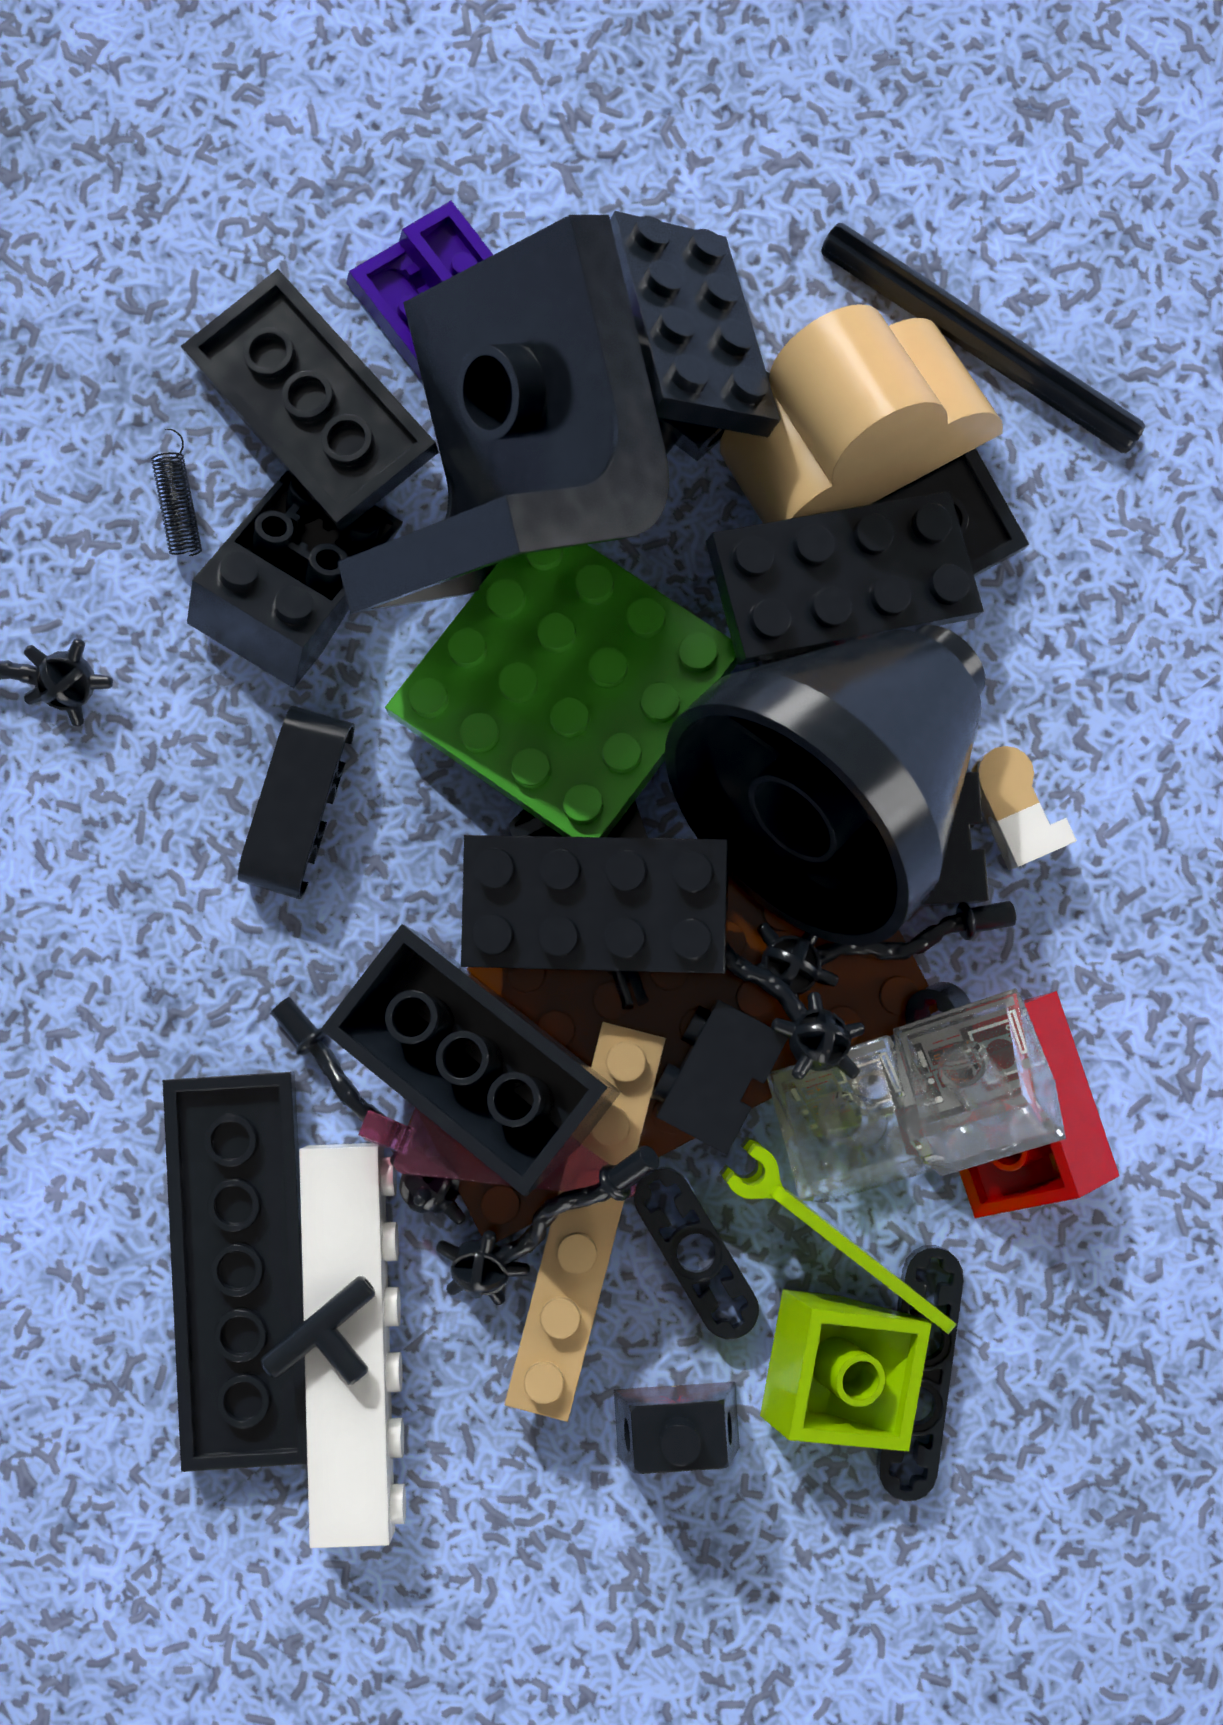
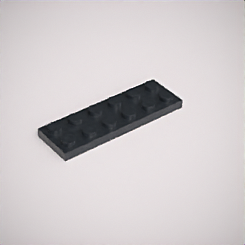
[162,1071,307,1472]

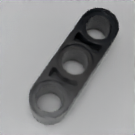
[238,706,355,899]

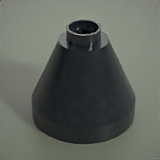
[665,625,986,946]

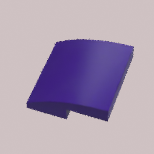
[346,200,493,380]

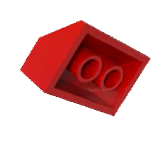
[929,991,1120,1218]

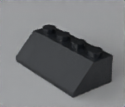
[320,924,621,1196]

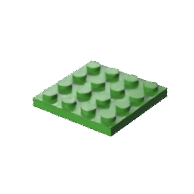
[385,545,738,837]

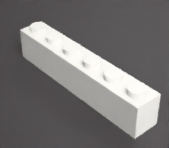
[299,1143,406,1548]

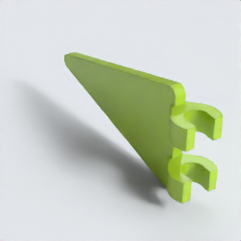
[719,1137,956,1334]

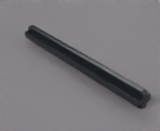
[821,223,1145,453]

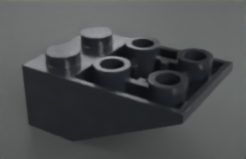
[187,470,403,688]

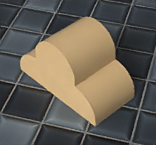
[720,304,1003,524]

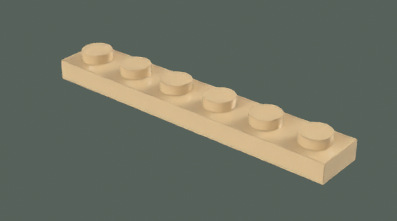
[504,1022,666,1422]

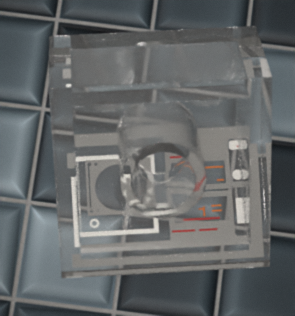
[893,988,1066,1176]
[767,1035,944,1203]

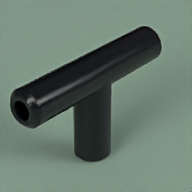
[261,1276,375,1385]

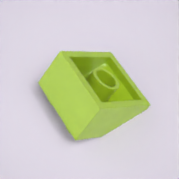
[760,1289,932,1452]

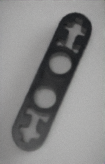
[876,1245,964,1501]

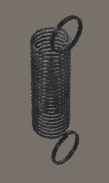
[151,429,202,556]

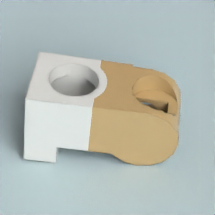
[971,746,1077,870]

